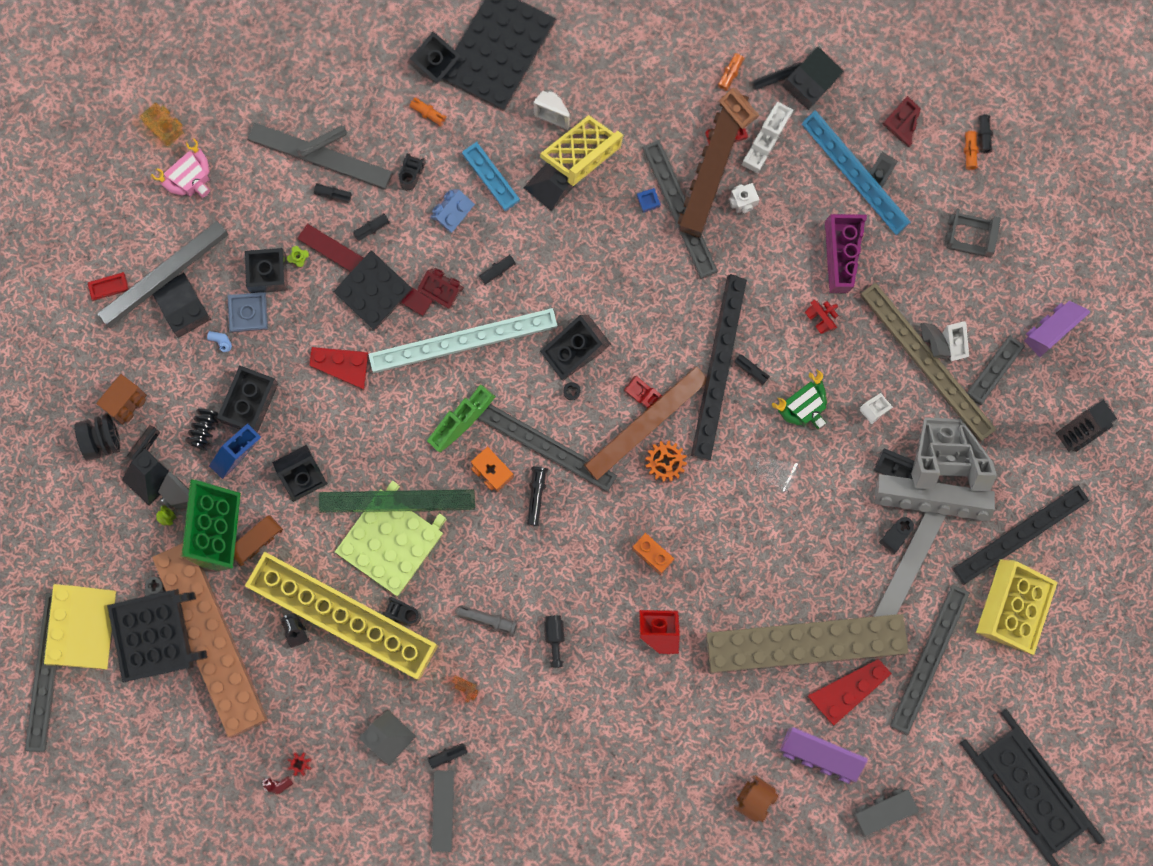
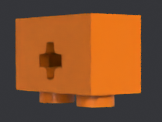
[471,446,514,492]
[632,533,675,576]

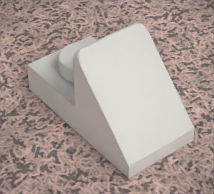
[942,321,969,361]
[860,393,893,424]

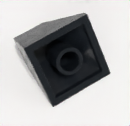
[523,162,575,211]
[122,449,170,506]

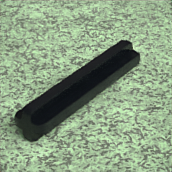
[752,62,802,90]

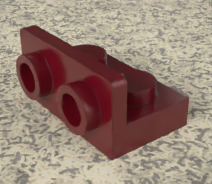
[417,268,464,309]

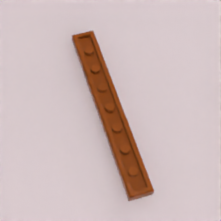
[584,366,706,480]

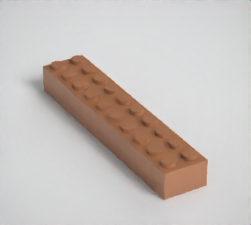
[152,543,268,738]

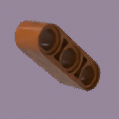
[234,515,283,567]

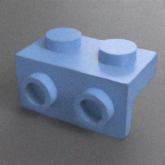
[430,189,475,233]

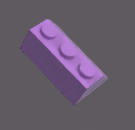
[1024,301,1090,357]

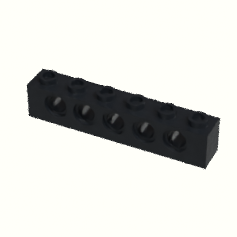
[1056,399,1118,452]

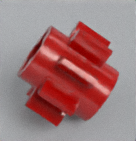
[287,752,312,776]

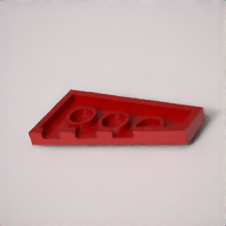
[807,659,892,726]

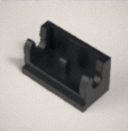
[874,448,914,479]

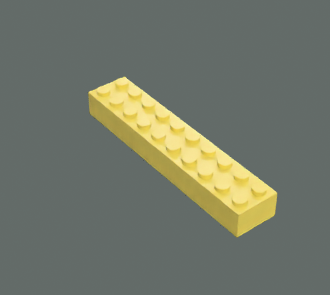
[245,552,438,681]

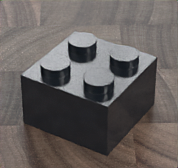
[245,248,288,293]

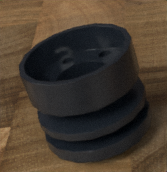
[74,413,120,462]

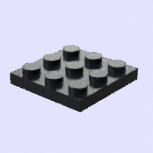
[333,250,413,330]

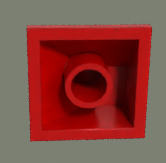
[639,610,680,654]

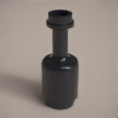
[544,615,565,668]

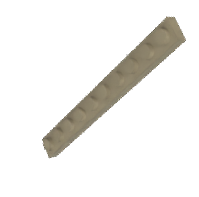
[860,283,997,442]

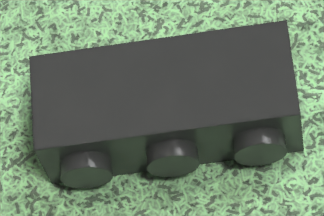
[852,787,919,837]

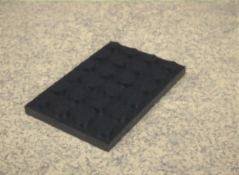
[441,0,556,111]

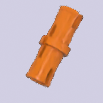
[718,53,744,91]
[409,97,447,127]
[964,131,979,170]

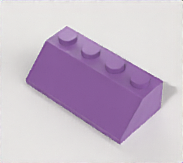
[780,727,868,784]

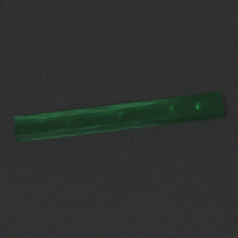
[319,489,475,513]

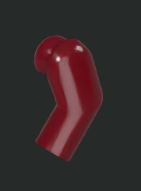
[262,776,294,794]

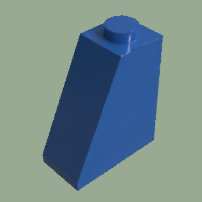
[209,424,261,479]

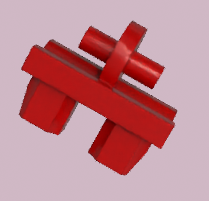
[805,300,839,334]

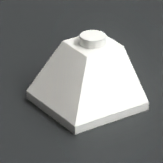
[534,91,570,130]

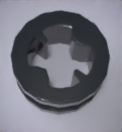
[563,382,581,400]

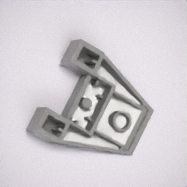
[912,417,997,491]

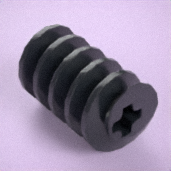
[185,408,219,451]

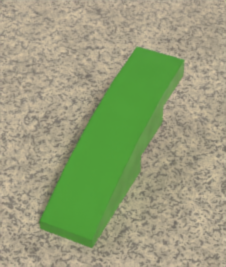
[427,384,496,453]

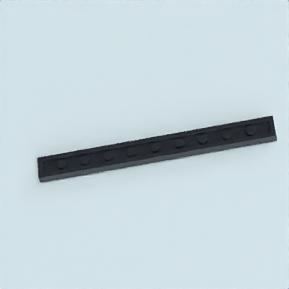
[691,274,747,461]

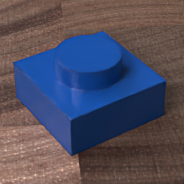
[637,188,661,213]

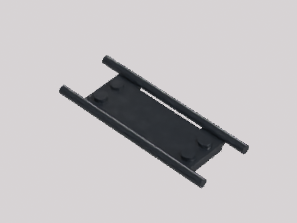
[960,709,1105,866]

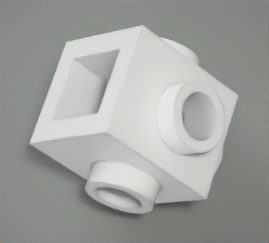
[729,183,760,213]

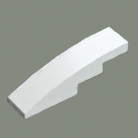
[742,102,793,173]

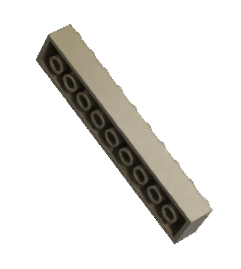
[706,614,908,674]

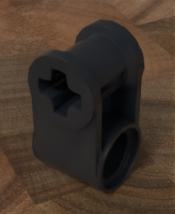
[399,153,426,191]
[879,517,914,554]
[382,597,421,626]
[281,614,310,648]

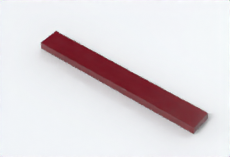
[297,223,433,317]

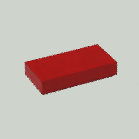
[87,272,129,301]

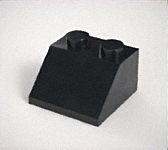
[407,31,461,84]
[272,444,327,502]

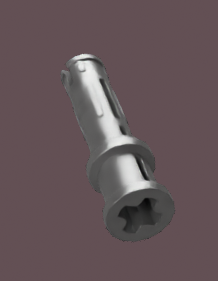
[458,605,518,637]

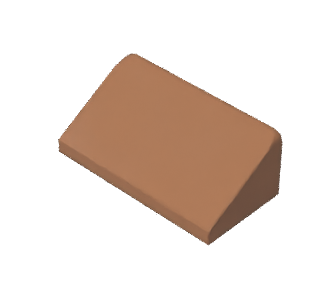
[719,88,759,129]

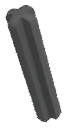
[297,125,347,158]

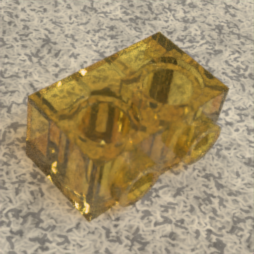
[139,102,184,148]

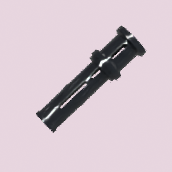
[526,466,548,526]

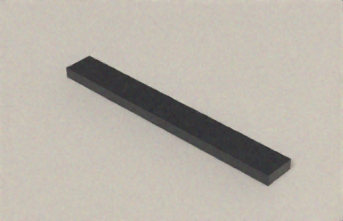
[952,485,1090,585]

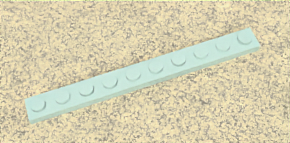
[368,308,557,374]

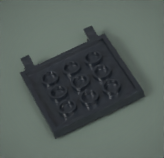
[107,589,208,683]

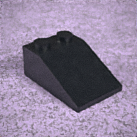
[782,46,844,110]
[153,273,211,338]
[540,315,611,381]

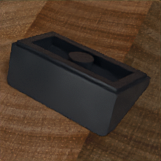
[127,425,160,460]

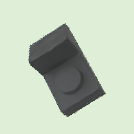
[869,152,898,187]

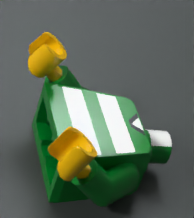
[772,369,827,430]

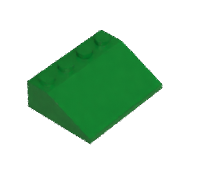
[181,479,241,571]

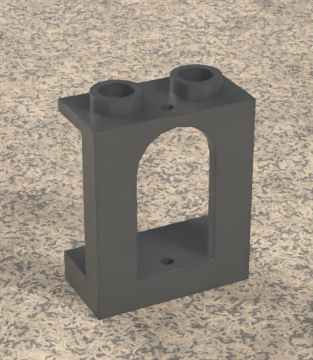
[945,208,1001,258]

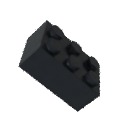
[217,365,278,433]

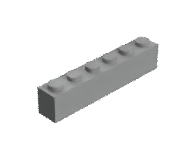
[875,474,995,521]

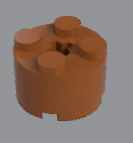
[734,775,779,823]

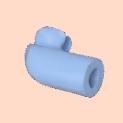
[207,331,232,352]

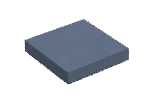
[228,292,268,333]

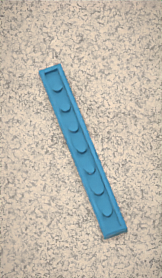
[801,111,911,235]

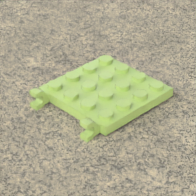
[335,480,447,597]

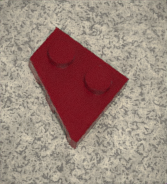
[882,96,921,147]

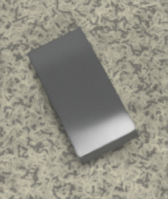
[920,323,951,359]

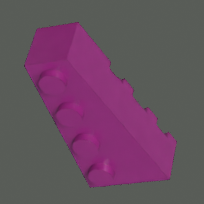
[825,214,867,293]

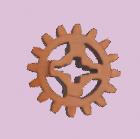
[645,441,687,483]

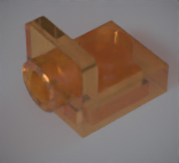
[452,675,479,703]

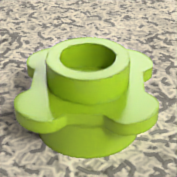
[287,246,309,267]
[156,505,176,526]

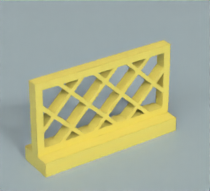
[540,115,623,186]

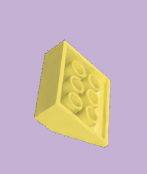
[976,559,1058,655]
[44,584,116,669]

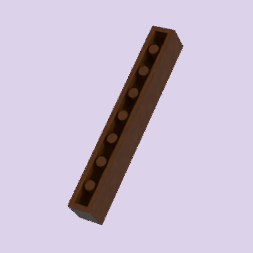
[677,90,749,238]

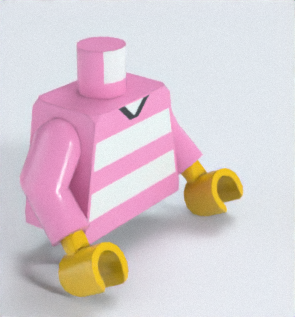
[151,138,210,198]

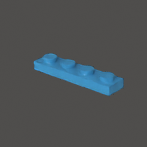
[462,142,520,212]

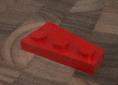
[309,347,369,390]

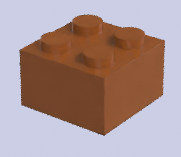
[96,374,147,425]

